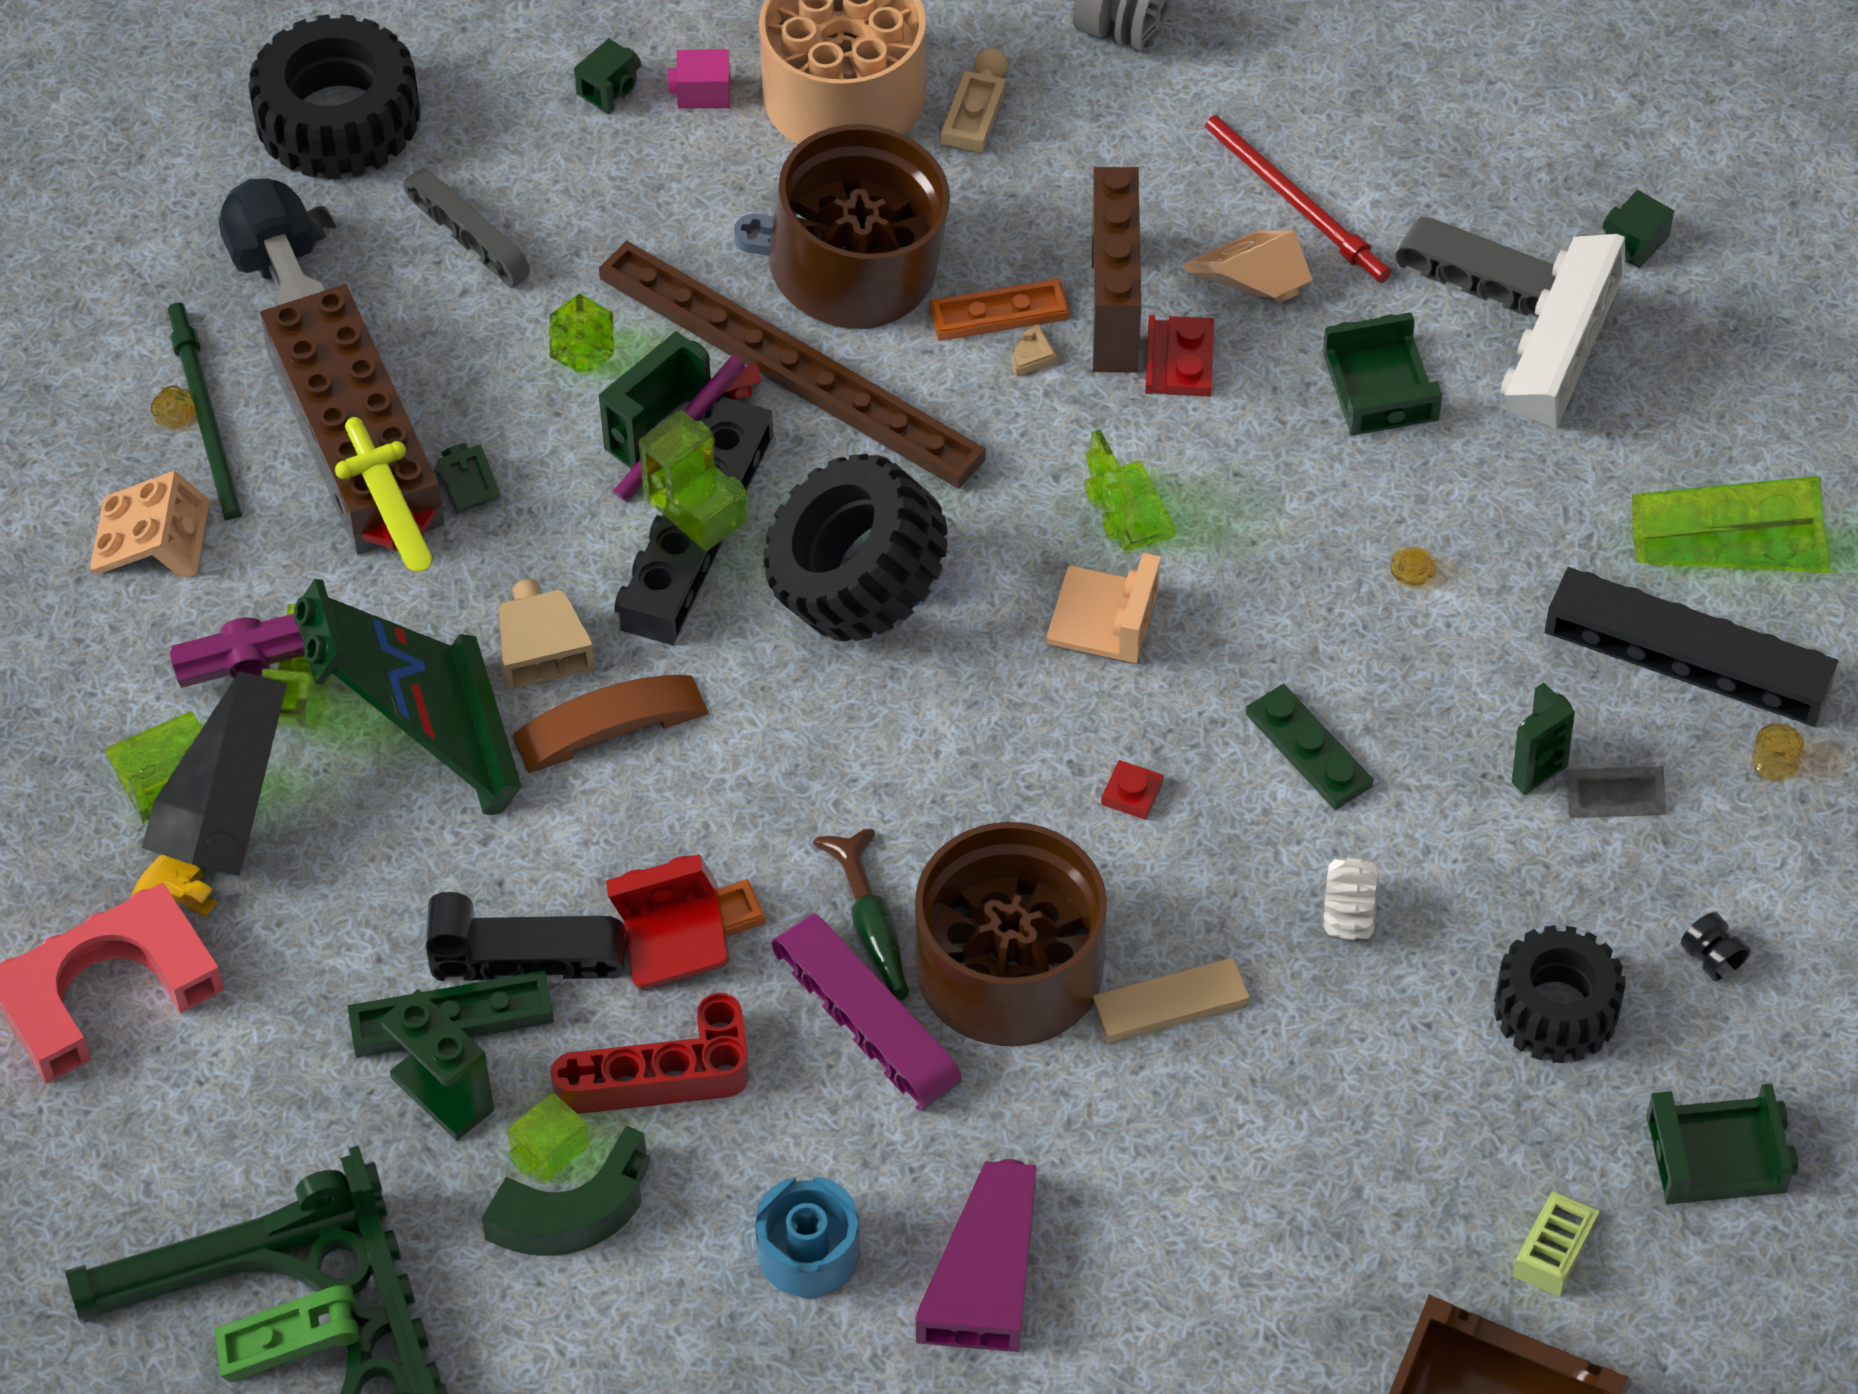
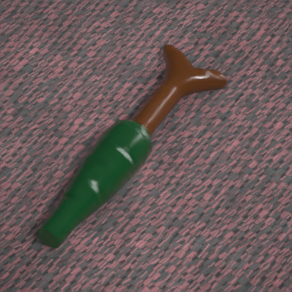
[813,828,910,1000]

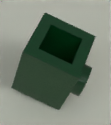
[1602,190,1674,268]

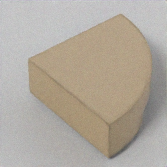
[1012,324,1057,377]

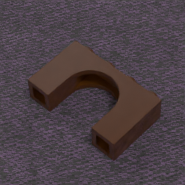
[1091,167,1141,373]

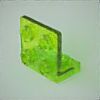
[1084,429,1176,552]
[105,712,202,824]

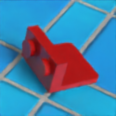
[606,854,729,990]

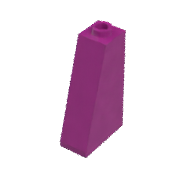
[915,1159,1036,1352]

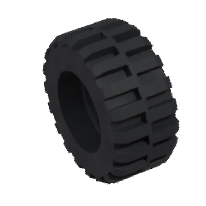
[248,14,420,179]
[764,454,948,641]

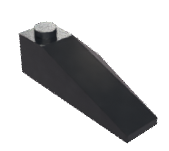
[142,671,287,876]

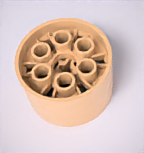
[759,0,926,144]

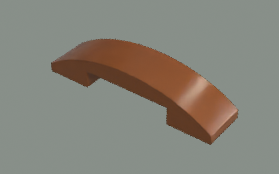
[512,675,708,773]

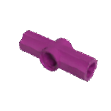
[170,613,305,688]

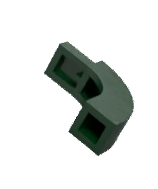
[482,1125,650,1256]

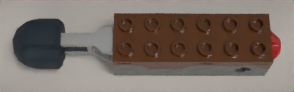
[219,178,445,555]

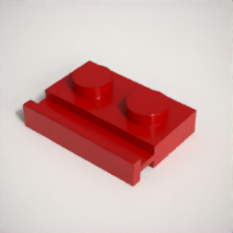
[1145,315,1214,397]

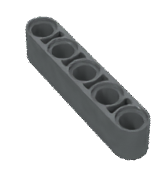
[1395,217,1614,317]

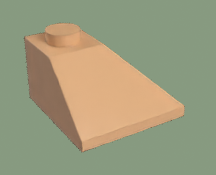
[1182,230,1313,302]

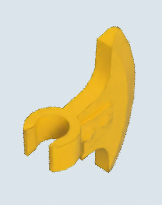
[131,854,218,917]

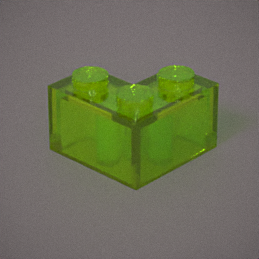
[639,410,748,551]

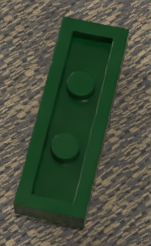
[1246,683,1374,810]

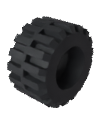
[1494,925,1626,1063]

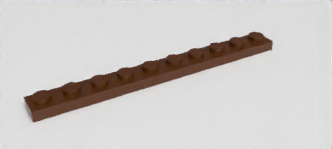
[599,240,986,489]

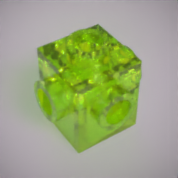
[549,293,614,373]

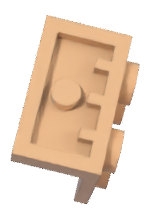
[90,470,210,577]
[1046,553,1161,664]

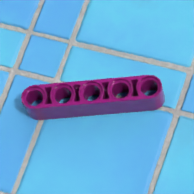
[771,913,962,1111]

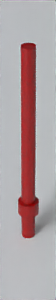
[1205,115,1391,283]

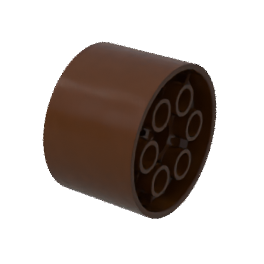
[769,124,950,329]
[915,822,1107,1046]

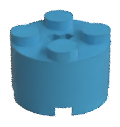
[755,1177,860,1299]

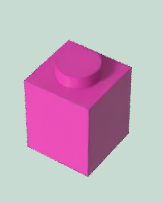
[668,49,730,109]

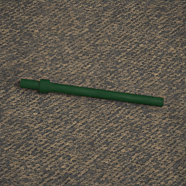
[167,302,242,521]

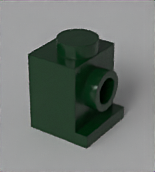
[574,38,642,115]

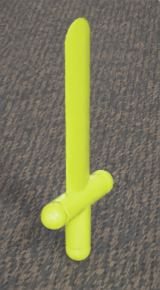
[335,417,432,572]

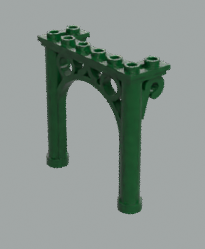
[65,1145,448,1394]

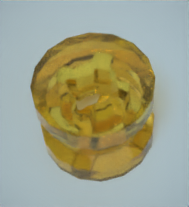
[1751,723,1804,781]

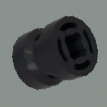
[1680,912,1751,982]

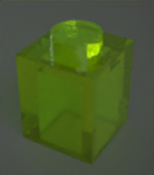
[507,1092,590,1183]

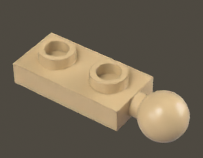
[941,48,1008,153]

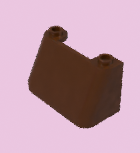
[1389,1295,1632,1394]

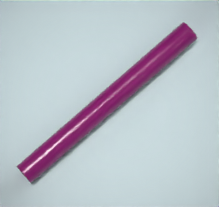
[613,355,746,503]

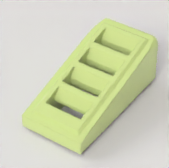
[1512,1191,1600,1297]

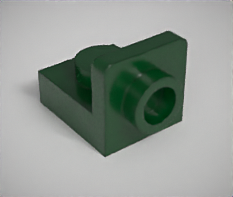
[434,443,501,514]

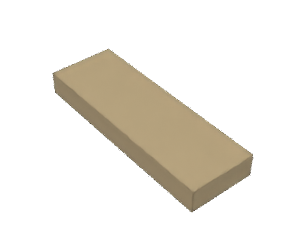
[1092,957,1250,1044]

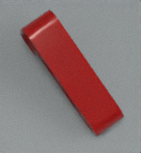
[550,993,749,1114]

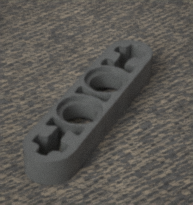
[403,168,530,287]

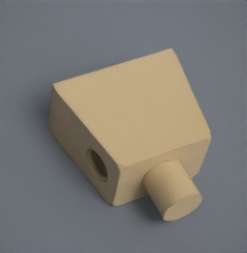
[498,579,595,690]

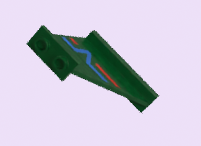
[294,579,522,815]

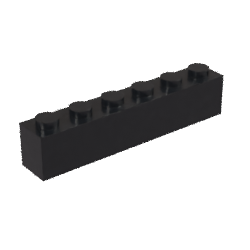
[1544,567,1839,727]

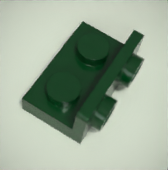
[1512,683,1575,795]

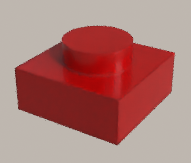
[721,364,762,401]
[1101,760,1164,820]

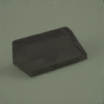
[1563,766,1666,818]

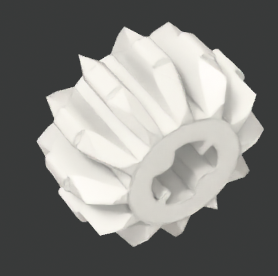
[1324,857,1379,940]

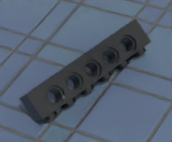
[614,396,773,646]

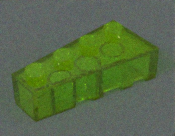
[1632,476,1831,573]

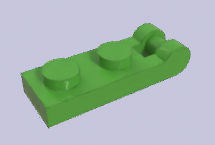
[214,1285,359,1382]

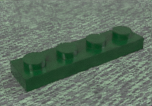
[347,970,554,1058]

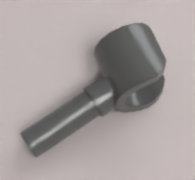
[307,205,337,241]

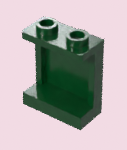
[1323,313,1442,436]
[599,331,713,469]
[381,989,495,1141]
[1646,1084,1798,1205]

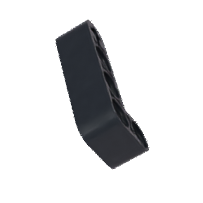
[426,892,625,981]

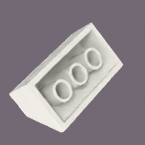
[1500,234,1625,428]

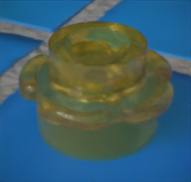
[151,385,195,429]
[1390,547,1436,587]

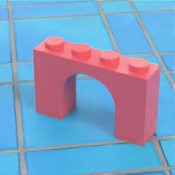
[0,882,224,1084]

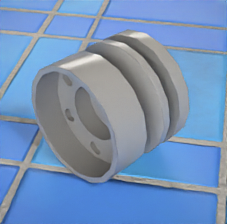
[1073,0,1172,51]

